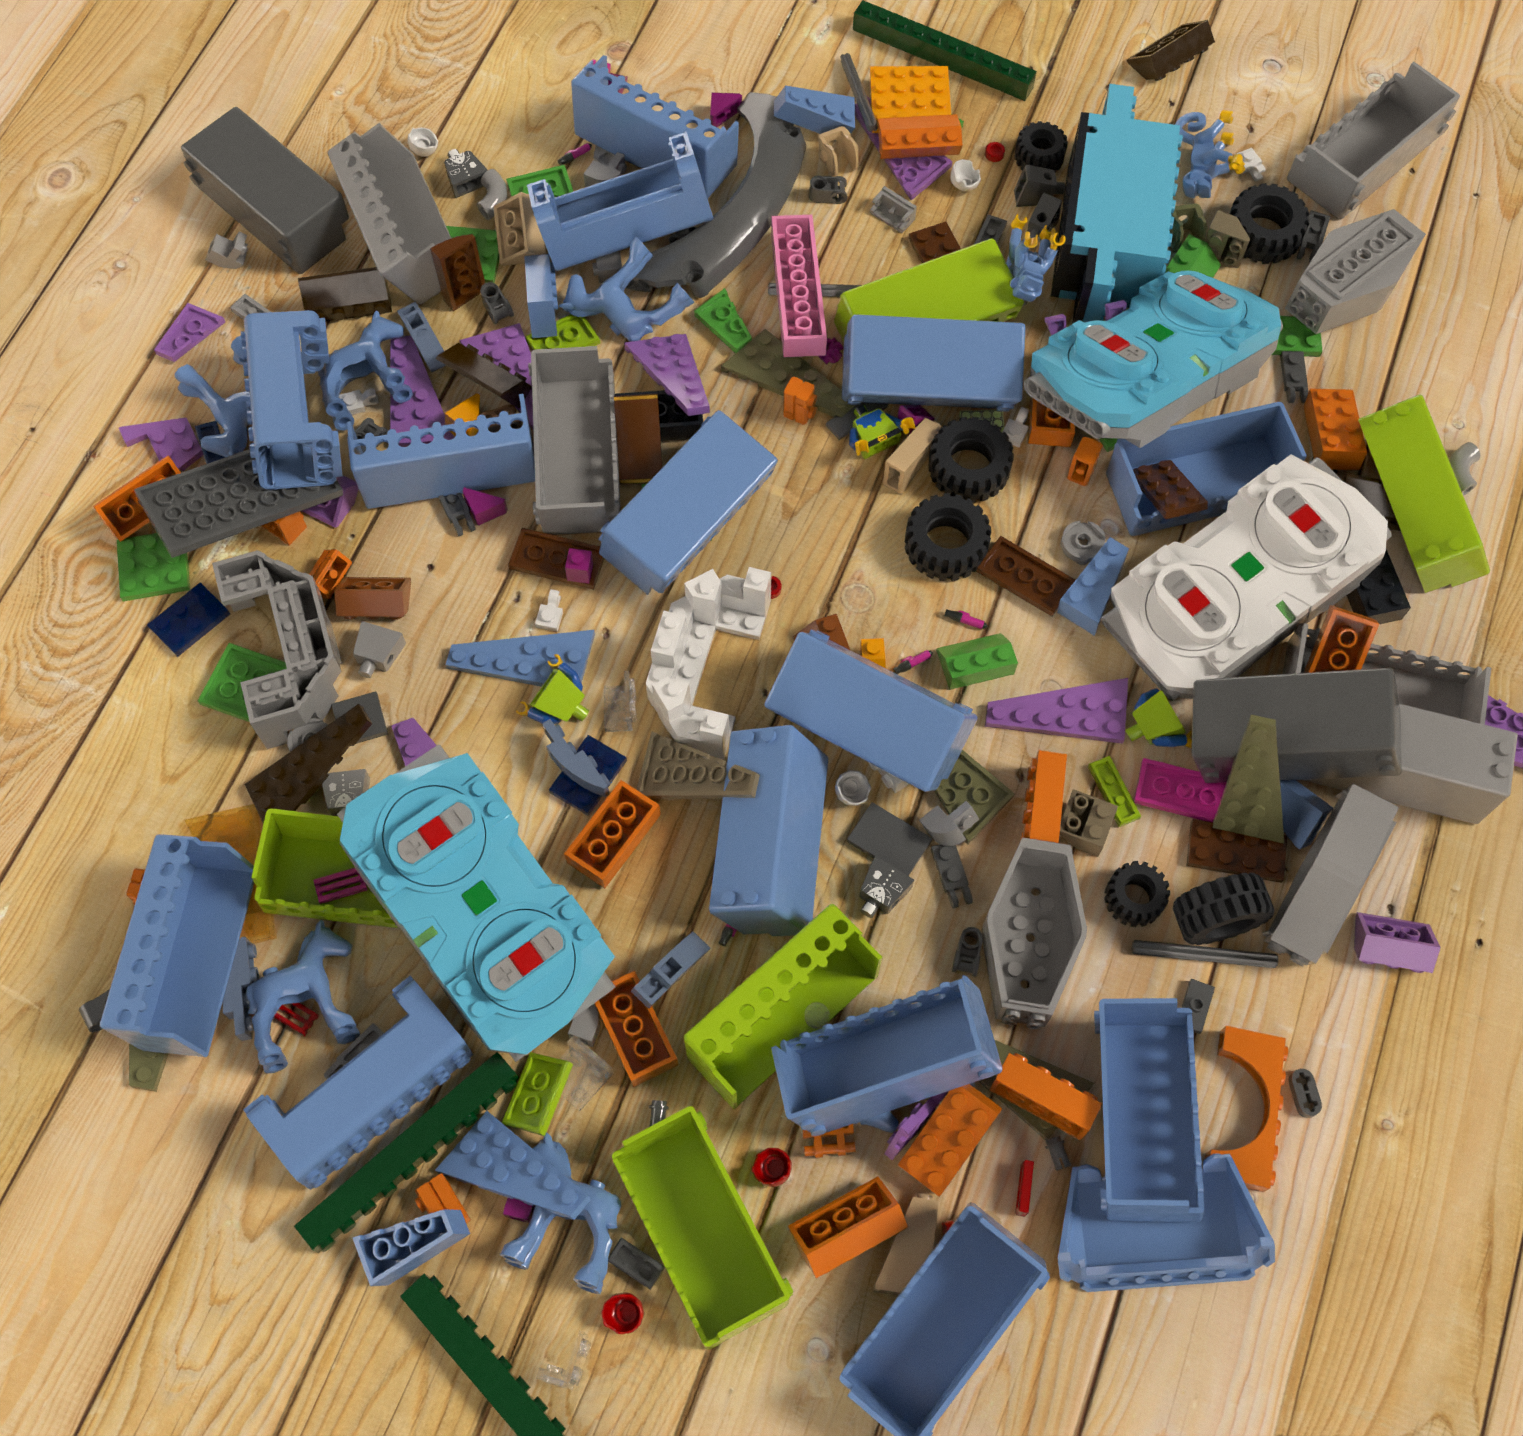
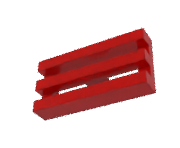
[274,1003,319,1037]
[1015,1160,1034,1217]

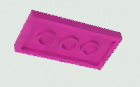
[1134,758,1226,822]

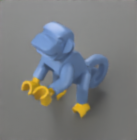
[1175,110,1245,199]
[1006,214,1066,302]

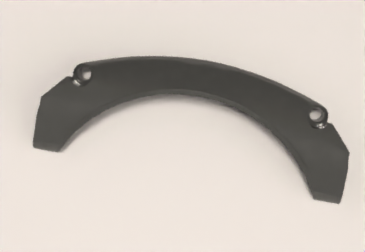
[626,92,807,298]

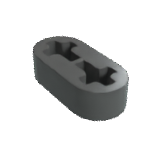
[1289,1069,1322,1118]

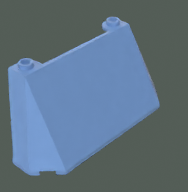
[1057,1153,1275,1292]

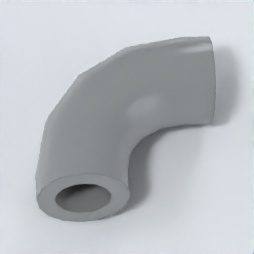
[477,169,507,220]
[1449,442,1480,496]

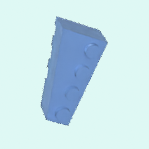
[774,85,855,134]
[524,254,558,338]
[1057,537,1129,636]
[352,1209,470,1286]

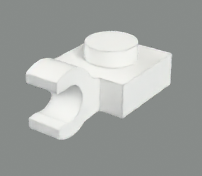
[1237,148,1266,181]
[339,388,379,415]
[1002,407,1029,448]
[535,589,563,632]

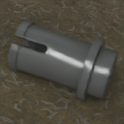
[649,1100,669,1126]
[1045,1136,1072,1171]

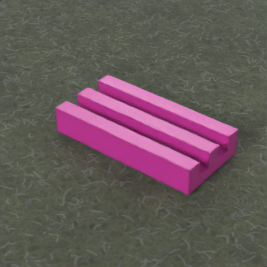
[313,868,367,904]

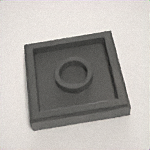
[332,691,388,744]

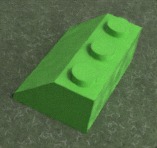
[1165,234,1221,278]
[936,633,1018,690]

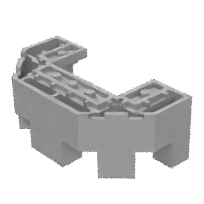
[212,550,342,749]

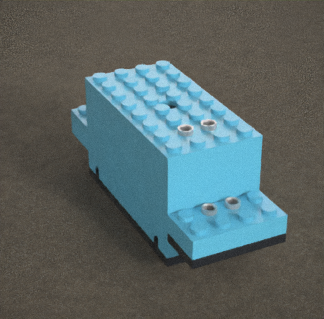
[1050,84,1183,324]

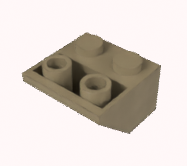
[1205,210,1250,268]
[1060,789,1118,857]

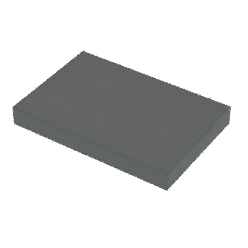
[847,802,933,876]

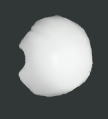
[408,127,438,157]
[950,159,981,192]
[835,770,871,806]

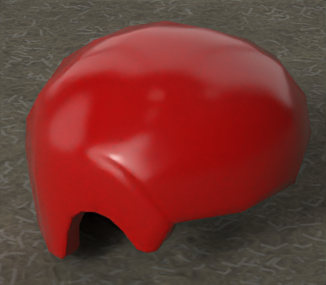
[751,1148,792,1187]
[601,1292,644,1334]

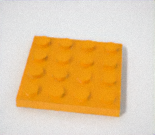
[870,66,951,133]

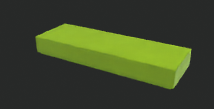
[1088,756,1141,827]

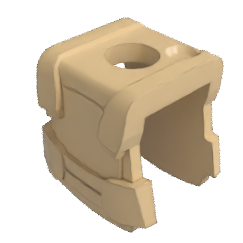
[819,126,859,177]

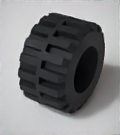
[1014,121,1068,173]
[1104,861,1170,927]

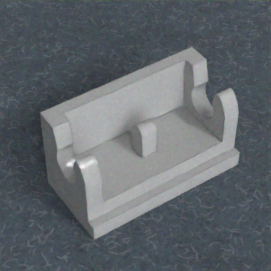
[870,186,917,233]

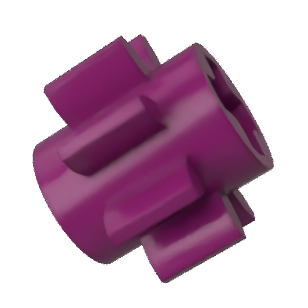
[818,337,844,365]

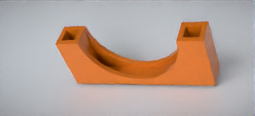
[1205,1026,1288,1192]

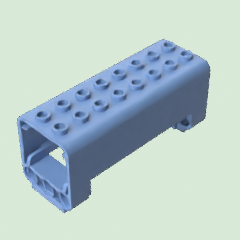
[527,132,714,271]
[241,310,343,489]
[243,976,474,1190]

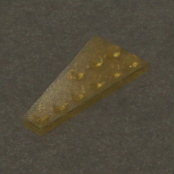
[184,804,277,944]

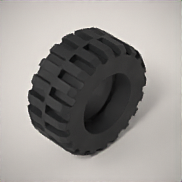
[1229,183,1310,264]
[928,417,1014,503]
[904,493,991,581]
[1173,873,1275,945]

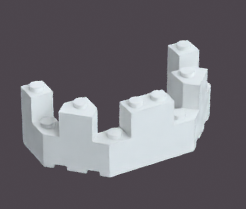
[646,567,771,760]

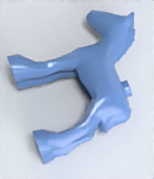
[559,236,694,342]
[318,311,413,431]
[175,336,251,457]
[246,920,360,1073]
[500,1132,621,1294]

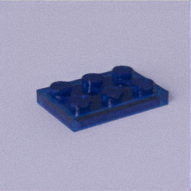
[147,582,230,657]
[549,735,627,816]

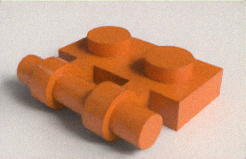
[802,1124,856,1158]

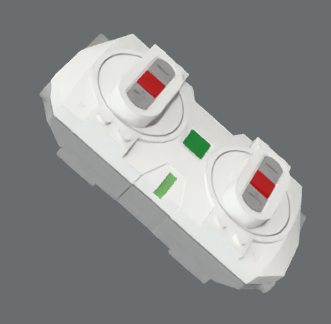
[1101,454,1392,701]

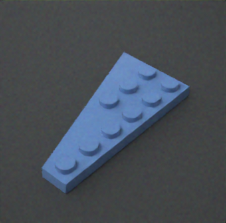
[445,630,595,687]
[435,1111,591,1220]

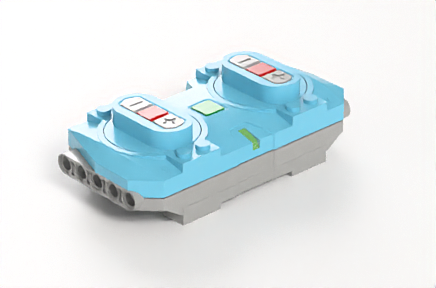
[1024,271,1283,448]
[337,745,615,1062]

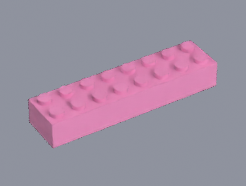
[771,215,827,357]

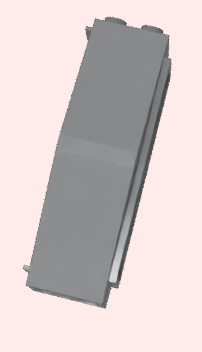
[1285,209,1426,334]
[1262,784,1399,966]
[982,837,1087,1029]

